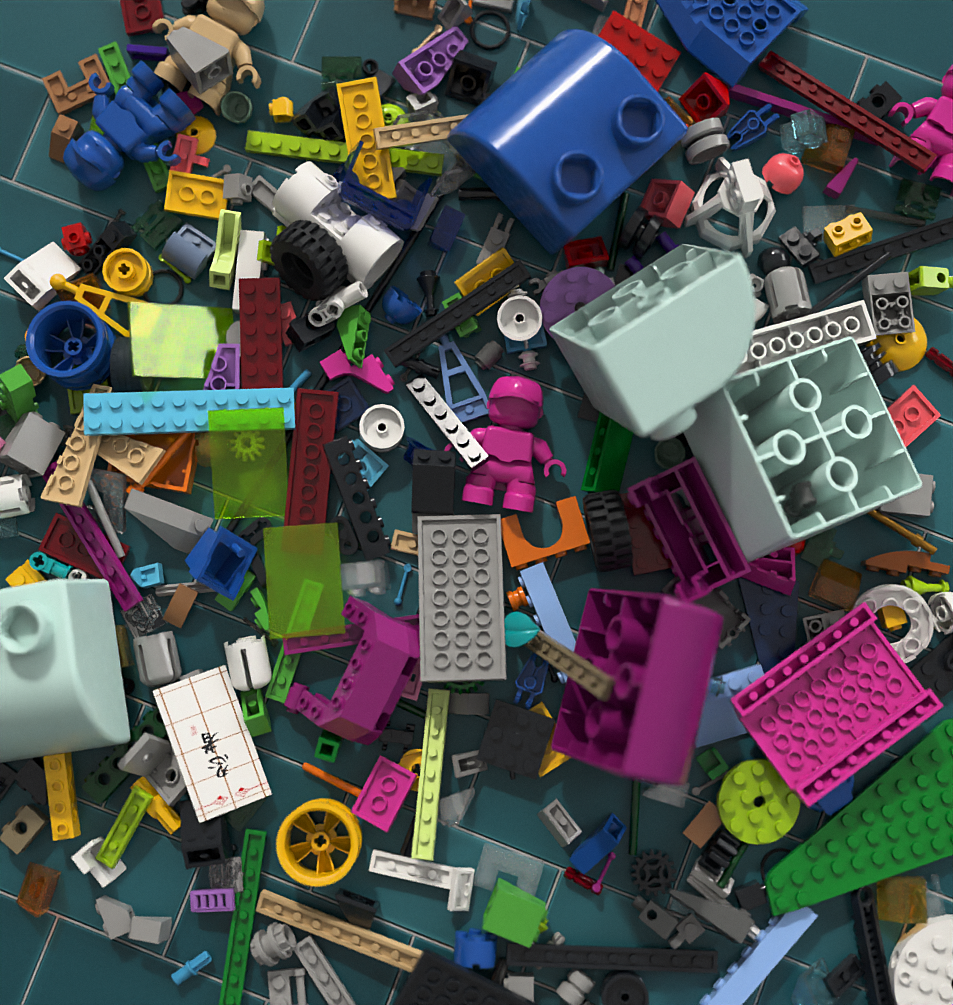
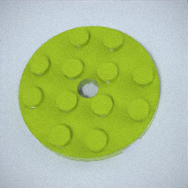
[716,759,800,845]

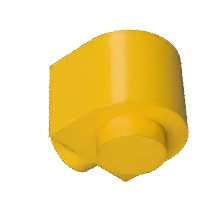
[269,97,294,123]

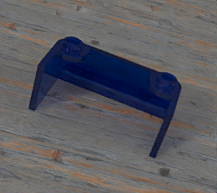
[338,140,433,231]

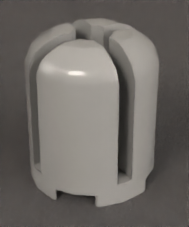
[764,266,812,324]
[133,631,182,687]

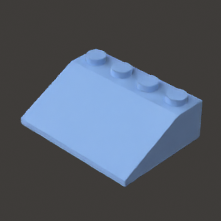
[695,664,764,748]

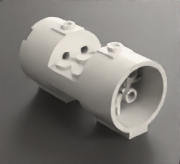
[272,161,404,289]

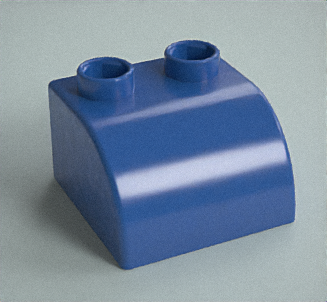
[447,29,688,255]

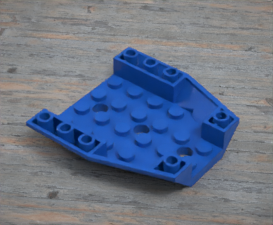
[655,0,809,88]

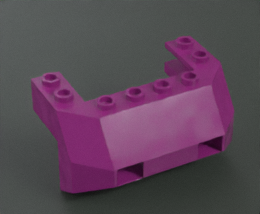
[627,457,751,603]
[295,596,420,745]

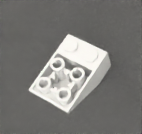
[4,242,82,311]

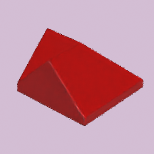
[679,72,730,123]

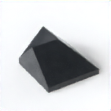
[335,888,380,930]

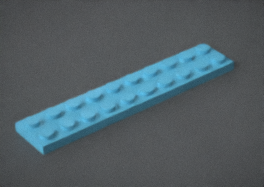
[83,388,295,436]

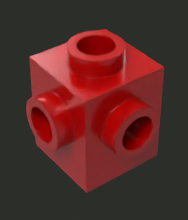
[61,222,93,256]

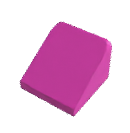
[176,91,204,114]

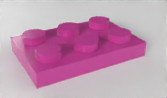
[351,755,418,832]

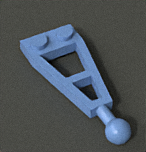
[438,334,489,424]

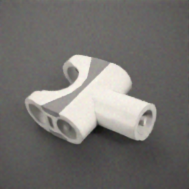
[308,281,368,327]

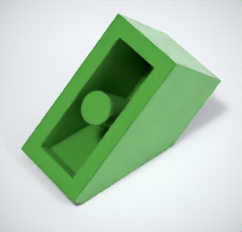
[240,688,272,737]

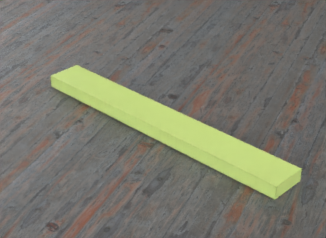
[411,689,450,861]

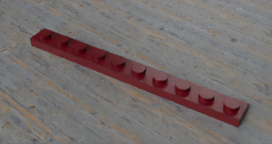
[758,51,937,174]

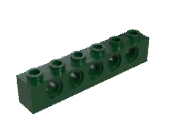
[81,703,168,805]

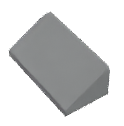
[537,799,582,847]

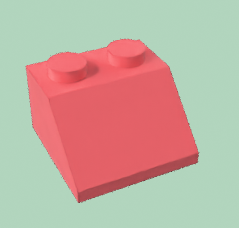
[640,179,695,229]

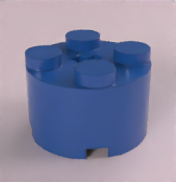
[453,928,497,968]

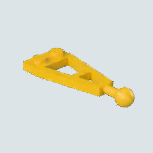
[49,274,161,338]

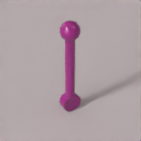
[592,852,616,892]

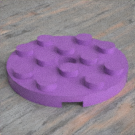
[540,267,615,339]

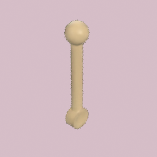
[412,25,442,53]

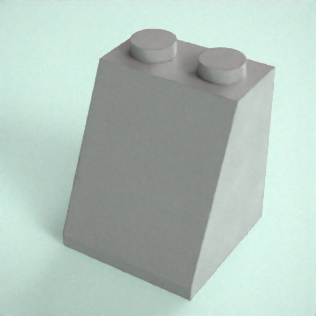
[166,26,233,94]
[0,411,65,478]

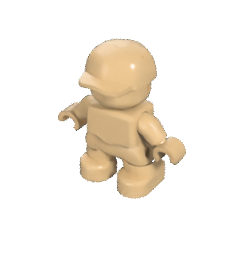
[152,0,265,116]

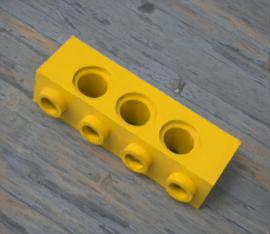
[43,752,81,841]

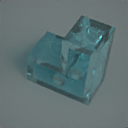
[779,109,828,154]

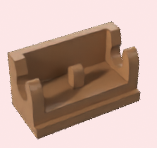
[394,0,437,21]
[683,801,722,849]

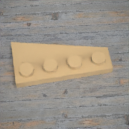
[97,435,166,485]

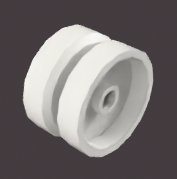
[497,295,542,341]
[359,404,405,453]

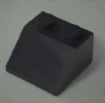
[445,50,497,106]

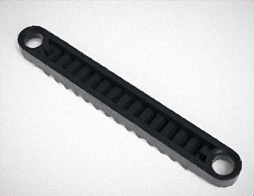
[851,886,895,1005]

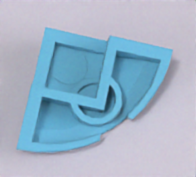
[516,0,531,31]

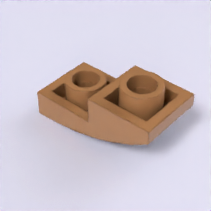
[163,583,199,628]

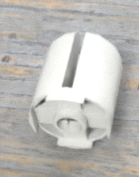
[0,474,35,519]
[224,635,272,691]

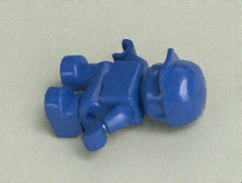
[63,60,196,192]

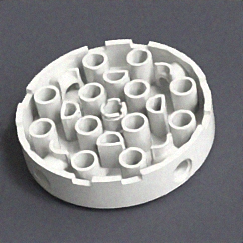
[888,914,953,1005]

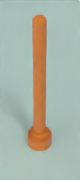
[126,433,192,493]
[302,763,362,797]

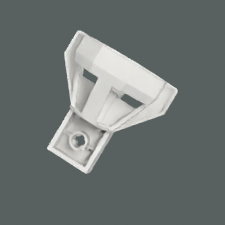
[684,157,776,258]

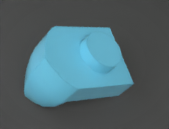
[130,563,164,589]

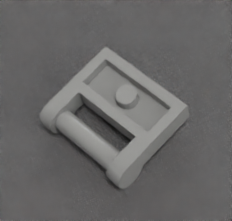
[267,967,309,1005]

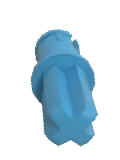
[171,951,212,986]

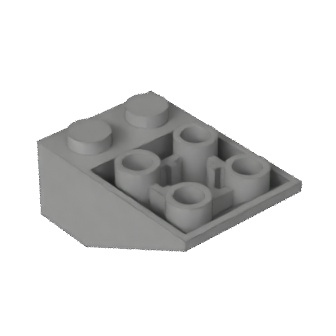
[862,272,915,336]

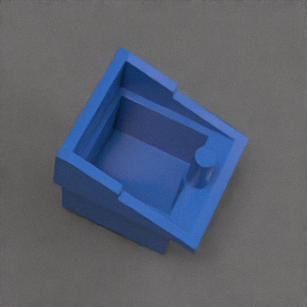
[184,525,258,601]

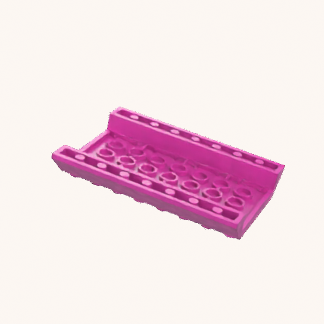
[729,601,943,807]

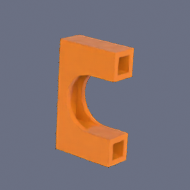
[501,496,590,571]

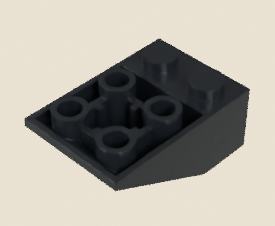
[180,799,233,869]

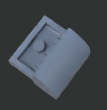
[162,223,216,280]

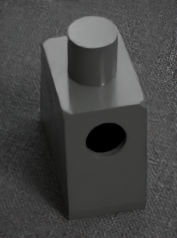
[631,895,679,940]

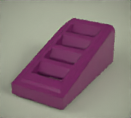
[823,157,858,200]

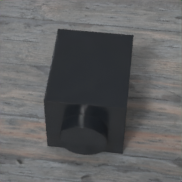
[733,879,767,911]

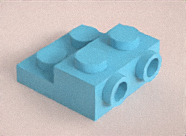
[331,439,389,497]

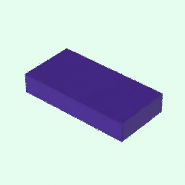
[126,44,170,62]

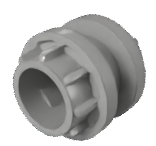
[250,922,296,967]

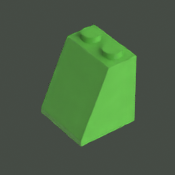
[482,878,548,948]

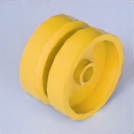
[102,248,154,298]

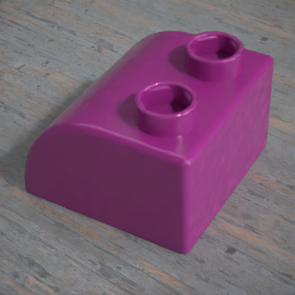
[551,588,723,787]

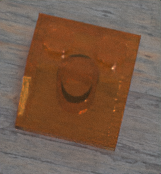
[800,124,855,175]
[808,558,862,612]

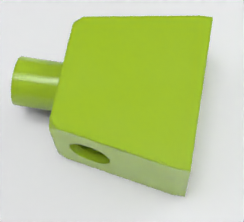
[908,266,953,296]

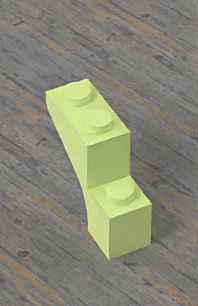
[209,209,241,290]

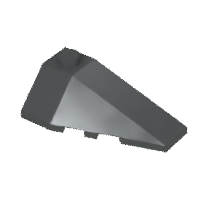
[666,889,755,944]

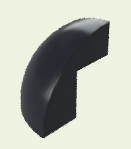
[291,85,345,141]

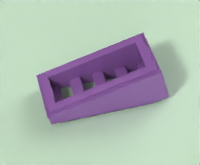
[190,888,235,912]

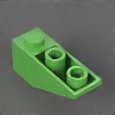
[337,305,371,369]

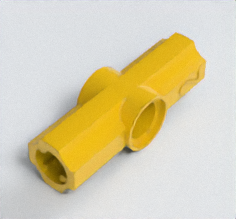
[130,776,181,835]

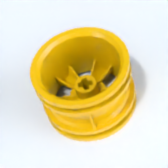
[276,798,363,886]

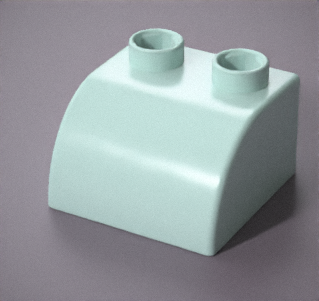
[549,244,755,441]
[683,337,922,563]
[0,579,131,763]

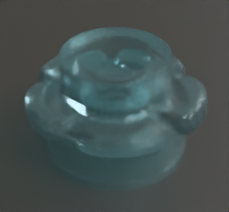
[710,676,726,697]

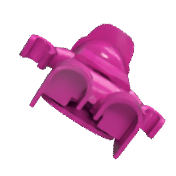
[888,64,953,196]
[444,376,566,514]

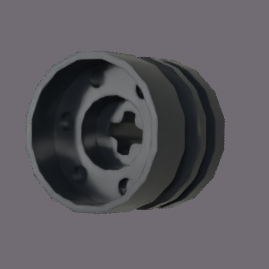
[860,342,900,386]

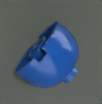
[382,285,422,324]

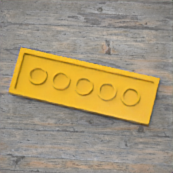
[336,77,397,206]

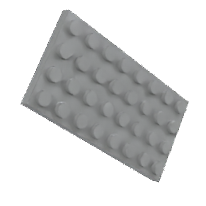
[418,514,506,683]

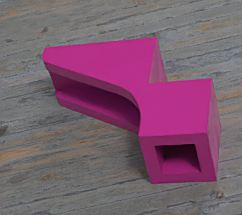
[320,349,395,394]

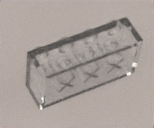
[340,560,391,597]

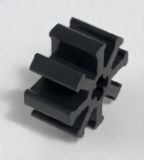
[698,830,740,877]

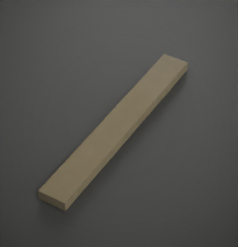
[524,630,615,701]

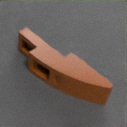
[861,551,950,578]

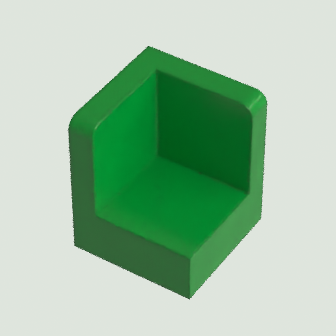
[696,746,730,780]

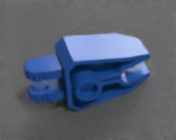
[727,103,780,151]
[513,653,549,710]

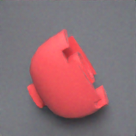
[762,153,804,194]

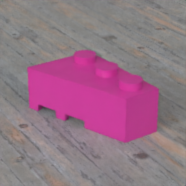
[740,547,796,596]

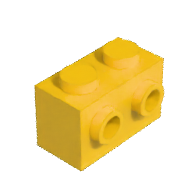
[823,212,873,257]

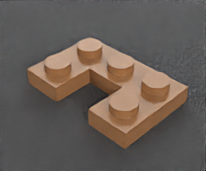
[42,54,110,115]

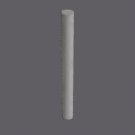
[87,479,125,558]

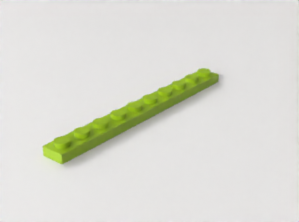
[245,131,445,176]

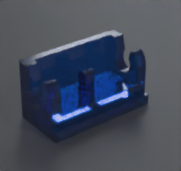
[427,205,466,253]

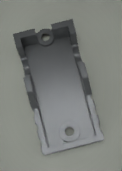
[661,576,751,649]

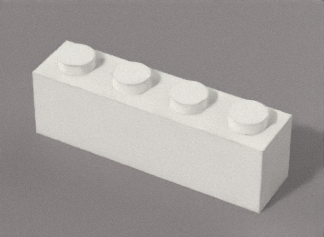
[232,230,270,314]

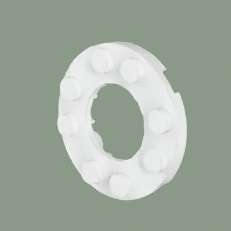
[850,584,934,663]

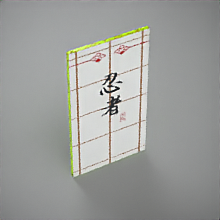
[152,665,272,823]

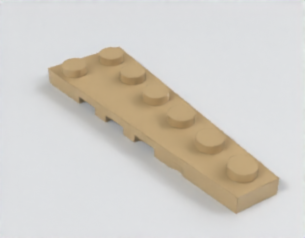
[41,384,114,508]

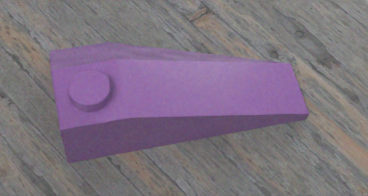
[392,25,468,96]

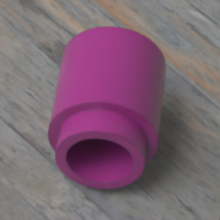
[284,682,310,715]

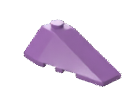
[203,344,240,390]

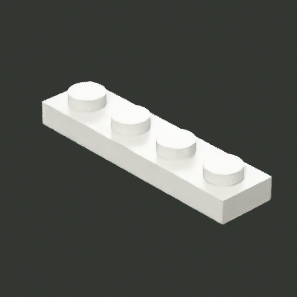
[369,849,455,889]

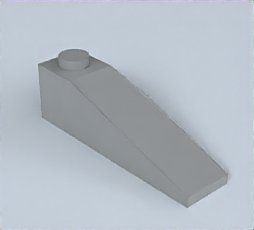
[124,488,213,554]

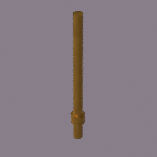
[866,509,938,555]

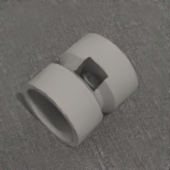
[556,968,596,1005]

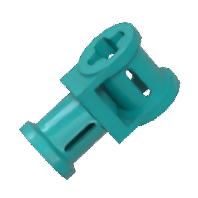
[29,552,74,579]

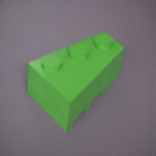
[0,364,39,424]

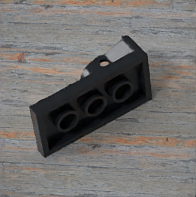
[909,633,953,700]

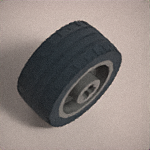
[110,337,155,393]

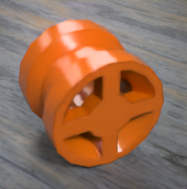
[506,586,529,611]

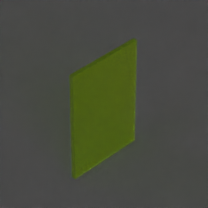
[128,302,233,379]
[208,407,288,519]
[263,523,345,640]

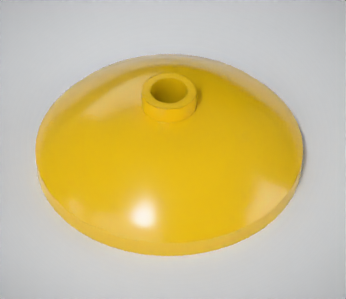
[866,318,927,372]

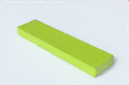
[95,786,154,869]

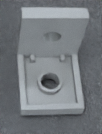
[117,733,188,806]

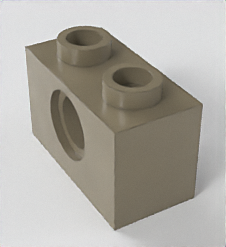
[0,803,51,855]

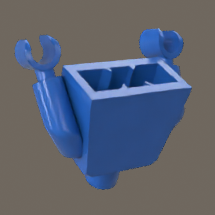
[803,774,854,815]

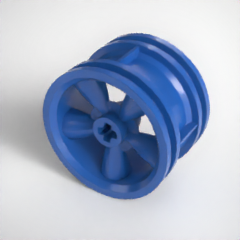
[26,301,117,391]

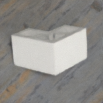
[71,836,127,888]

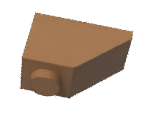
[49,114,84,164]

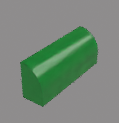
[581,412,633,494]

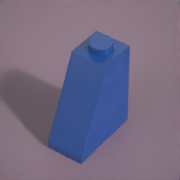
[569,813,627,874]

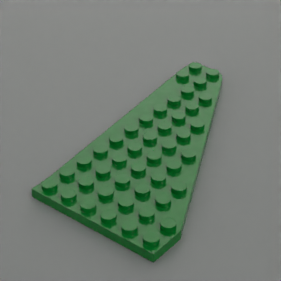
[765,718,953,916]

